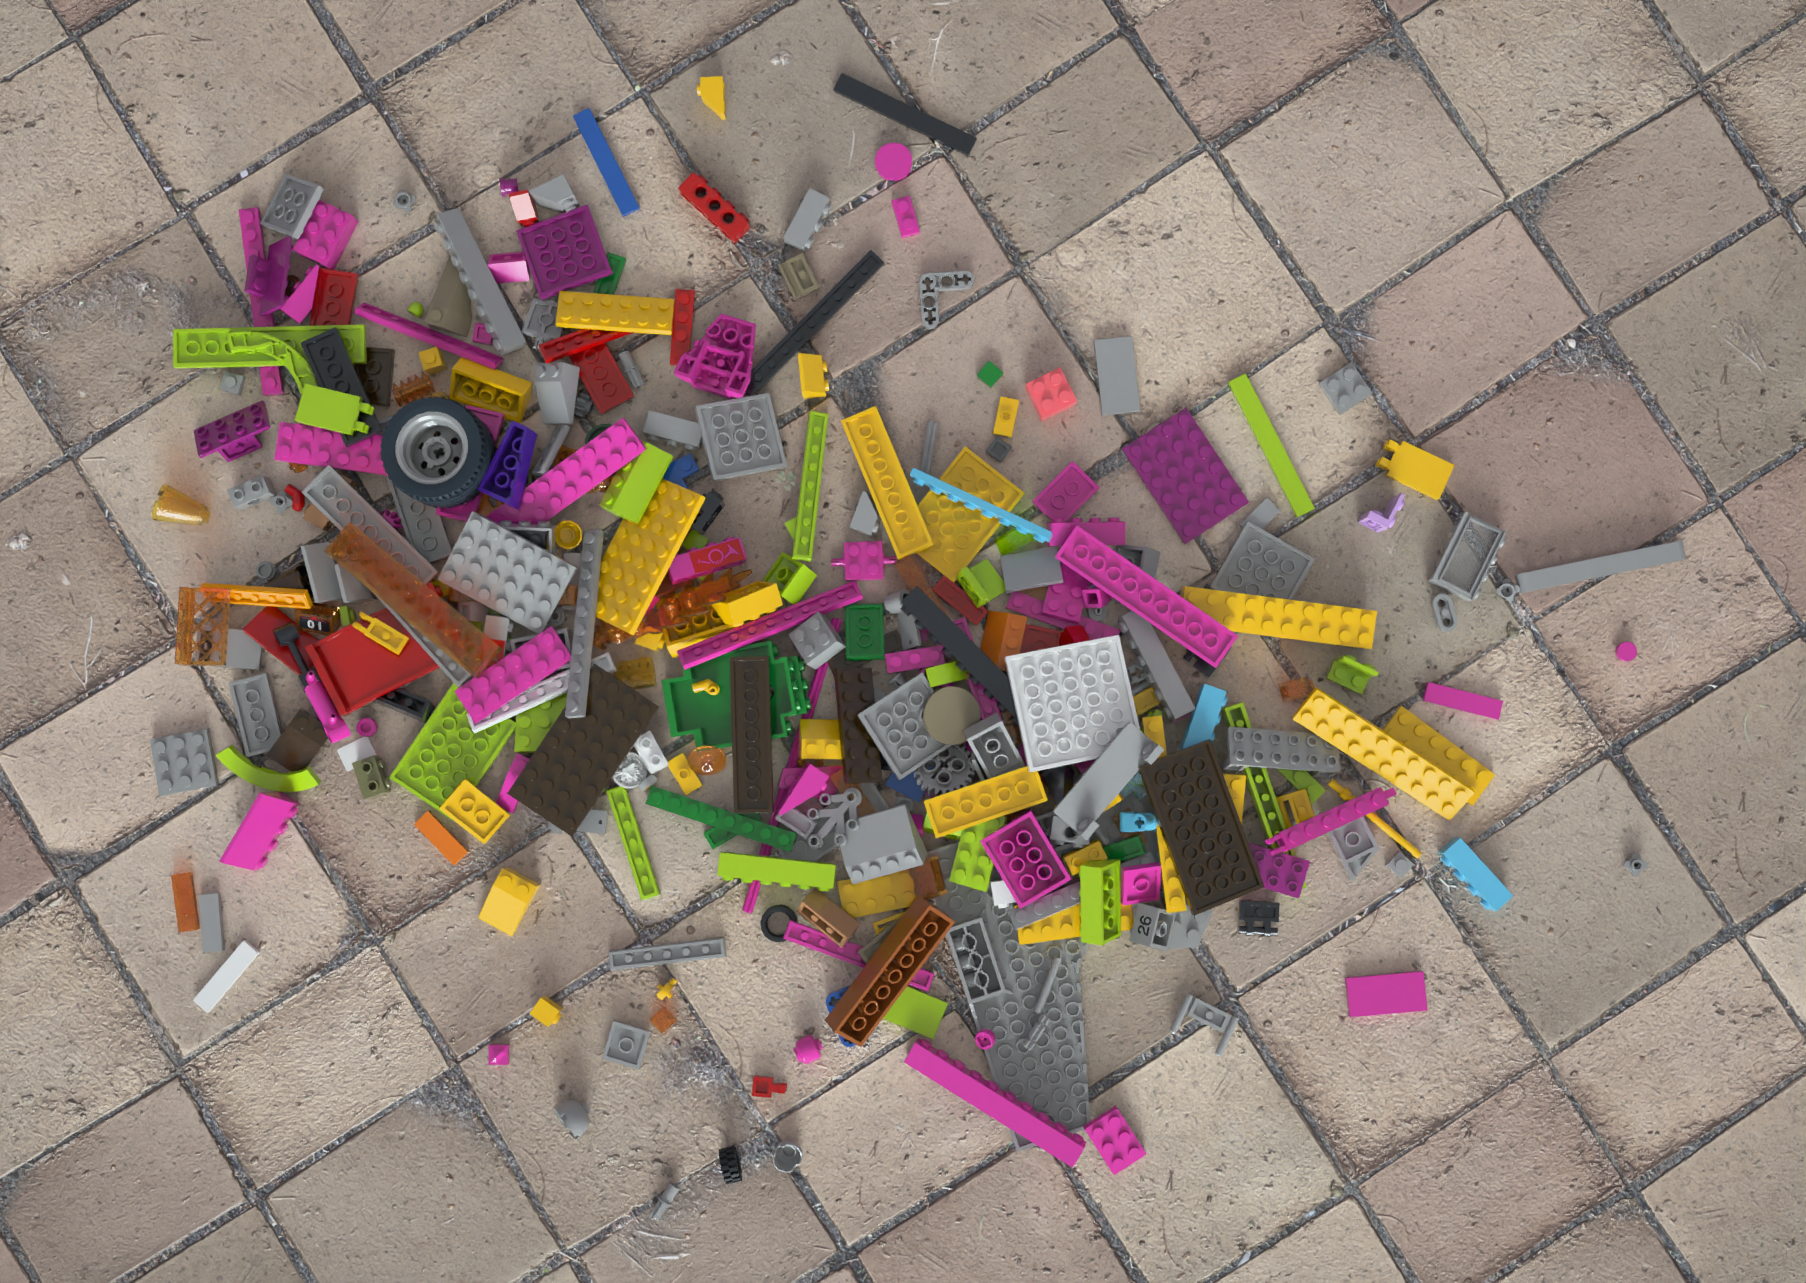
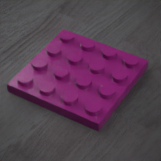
[516,205,613,300]

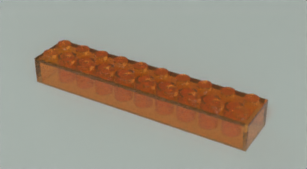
[324,522,502,678]

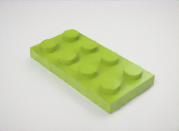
[949,815,1007,892]

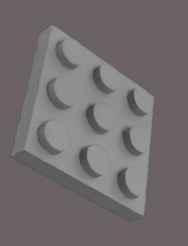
[260,173,324,240]
[150,729,219,796]

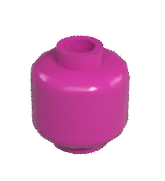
[793,1035,823,1064]

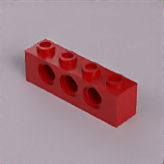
[678,172,750,244]

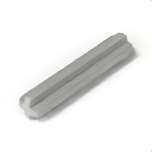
[920,421,937,475]

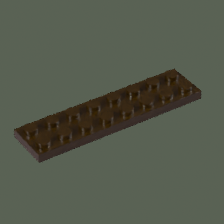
[730,656,774,813]

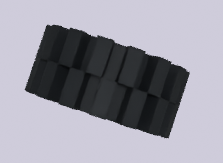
[719,1145,742,1184]

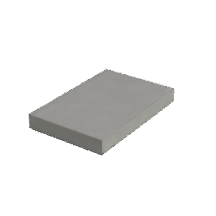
[1001,546,1064,593]

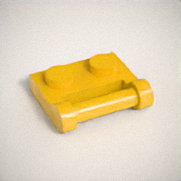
[1276,788,1315,828]

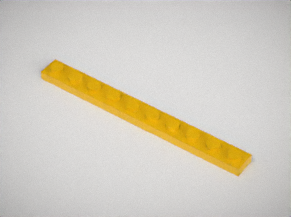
[1142,715,1187,913]

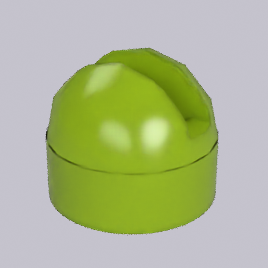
[407,302,424,318]

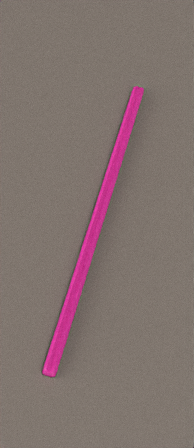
[742,618,842,913]

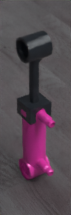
[273,622,351,744]

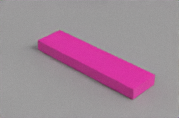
[1422,682,1503,720]

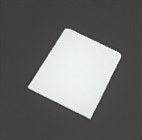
[337,737,376,772]

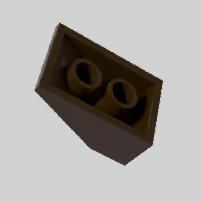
[266,708,328,772]

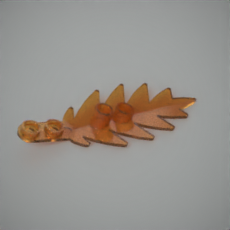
[609,568,752,644]

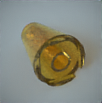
[152,484,211,525]

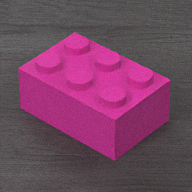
[292,200,359,270]

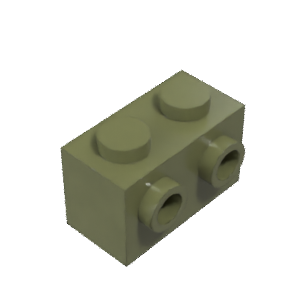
[352,755,391,799]

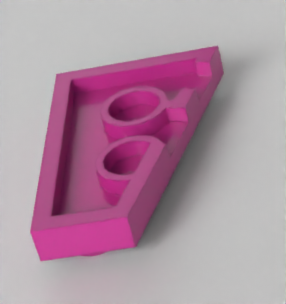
[777,765,843,803]

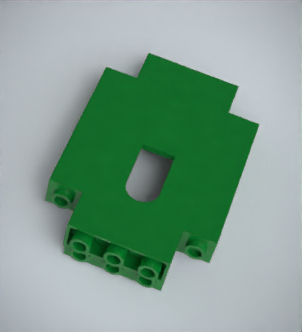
[661,641,812,752]

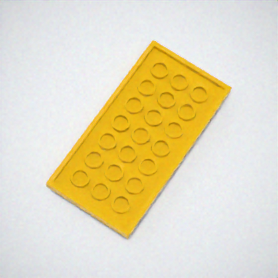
[595,478,705,636]

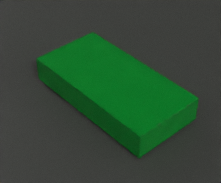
[1102,834,1146,862]

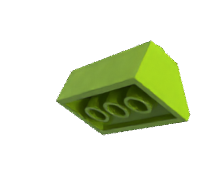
[599,440,673,524]
[1079,859,1121,946]

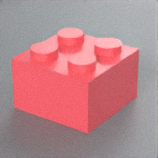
[1025,367,1077,422]

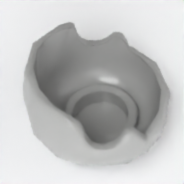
[772,1140,803,1173]

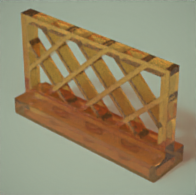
[175,587,230,666]

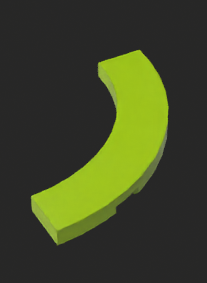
[227,331,320,394]
[215,745,322,792]

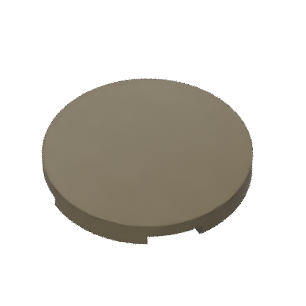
[923,687,981,745]

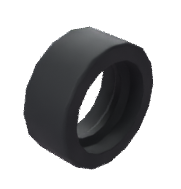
[760,904,798,942]

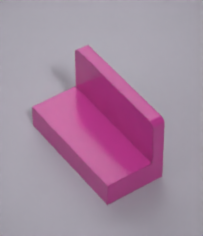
[488,251,530,284]

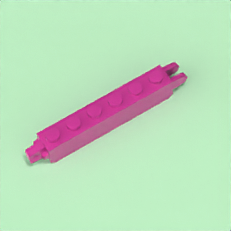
[1265,787,1397,856]

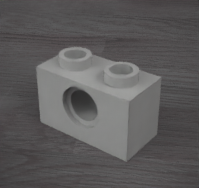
[227,475,277,510]
[1048,815,1090,848]

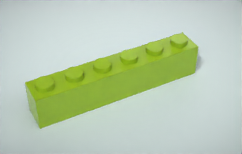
[717,851,837,891]

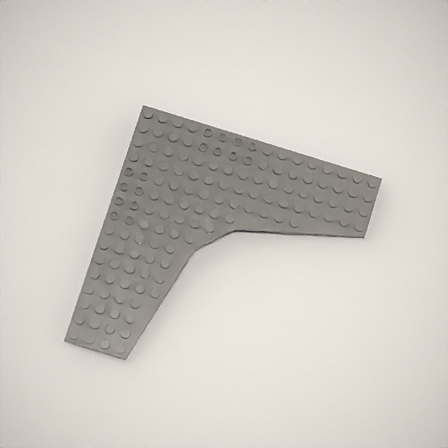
[924,784,1162,1152]

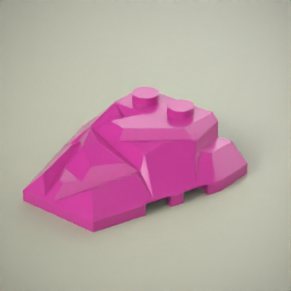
[673,313,756,399]

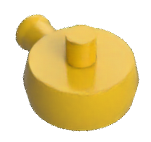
[657,978,677,1000]

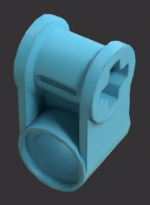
[1119,812,1158,832]

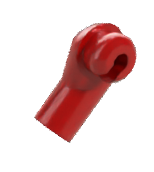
[284,484,305,511]

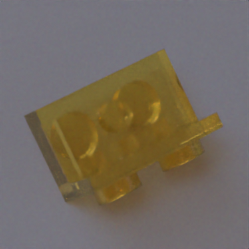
[614,657,657,690]

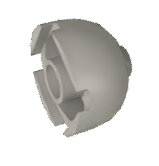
[553,1099,590,1140]

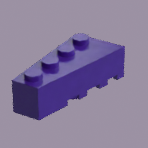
[477,421,537,510]

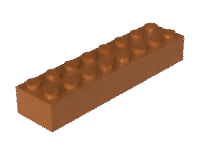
[825,895,955,1047]

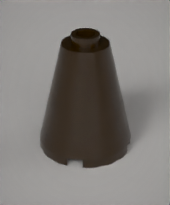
[264,561,314,599]

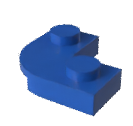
[663,453,700,489]

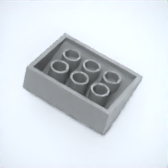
[835,803,928,884]

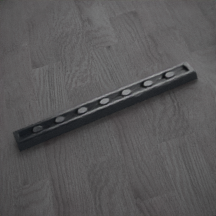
[833,73,977,157]

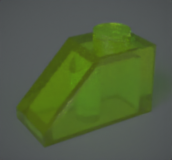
[994,527,1037,556]

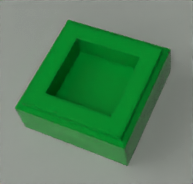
[977,361,1003,388]

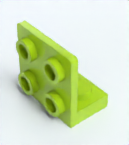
[956,559,1006,608]
[1325,654,1379,695]

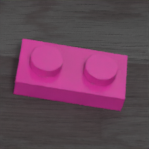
[891,195,920,238]

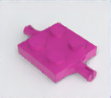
[831,541,896,581]

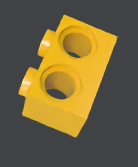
[1062,839,1108,876]

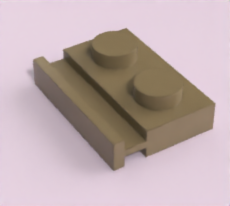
[778,253,819,300]

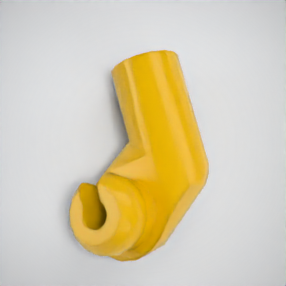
[692,679,720,695]

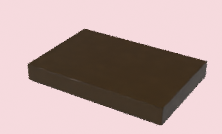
[354,347,395,407]

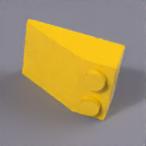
[478,867,541,936]

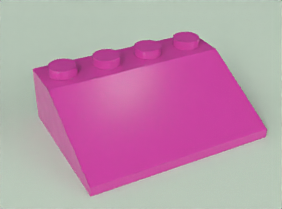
[219,791,299,870]
[980,808,1071,909]

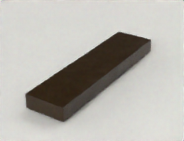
[827,629,903,677]

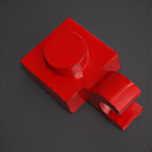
[752,1075,787,1098]

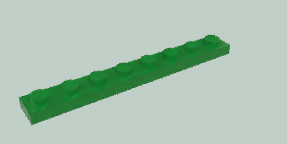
[645,786,797,852]

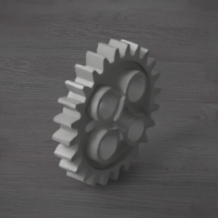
[913,744,975,797]

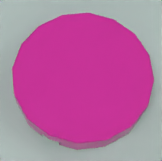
[875,143,912,181]

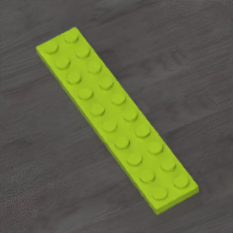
[173,324,367,368]

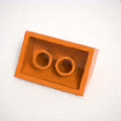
[980,610,1027,673]

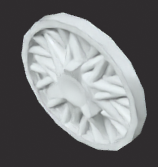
[613,753,647,788]

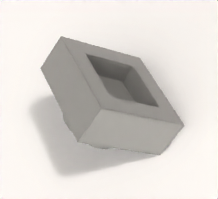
[220,371,246,396]
[1385,851,1414,878]

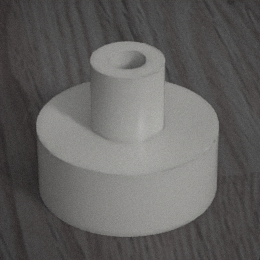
[1088,606,1108,622]

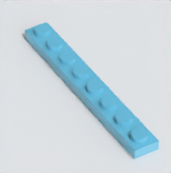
[910,468,1053,543]

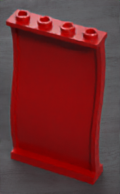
[305,582,470,717]

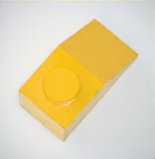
[697,76,726,120]

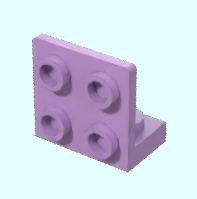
[1358,492,1405,533]

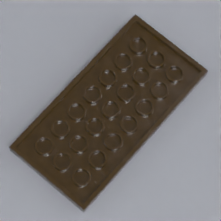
[507,664,660,837]
[1138,739,1265,915]

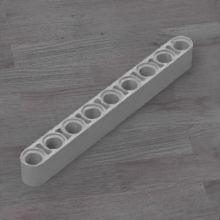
[1515,540,1686,594]

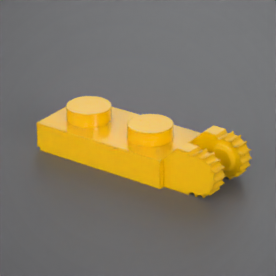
[352,612,409,655]

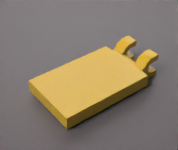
[1375,439,1455,500]

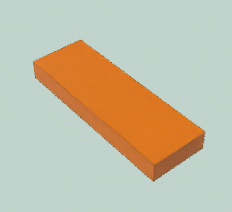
[414,810,469,865]

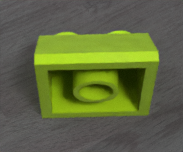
[762,552,817,605]

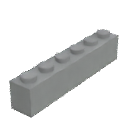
[1118,611,1195,722]

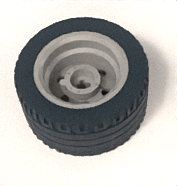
[380,397,496,508]

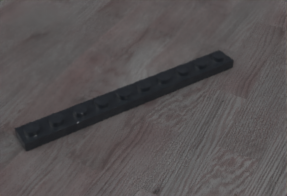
[745,250,884,396]

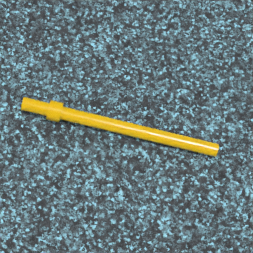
[1328,778,1422,858]

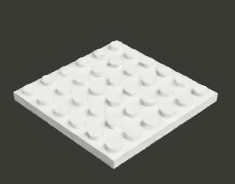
[1005,635,1140,773]

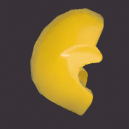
[555,520,582,549]

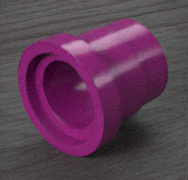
[499,177,518,197]

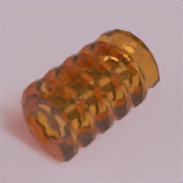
[392,371,436,407]
[593,619,622,650]

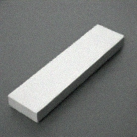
[193,940,260,1013]

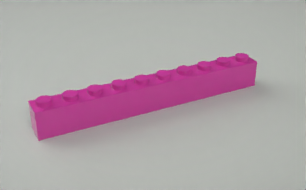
[904,1038,1086,1168]

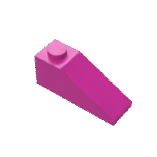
[496,753,531,813]
[776,762,829,815]

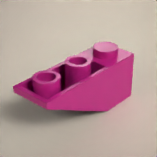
[281,265,319,325]

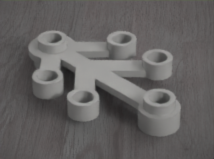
[807,787,862,850]

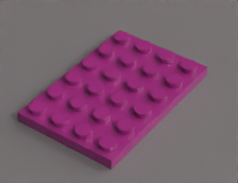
[1122,408,1249,545]

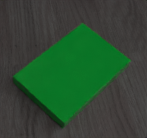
[845,603,885,661]

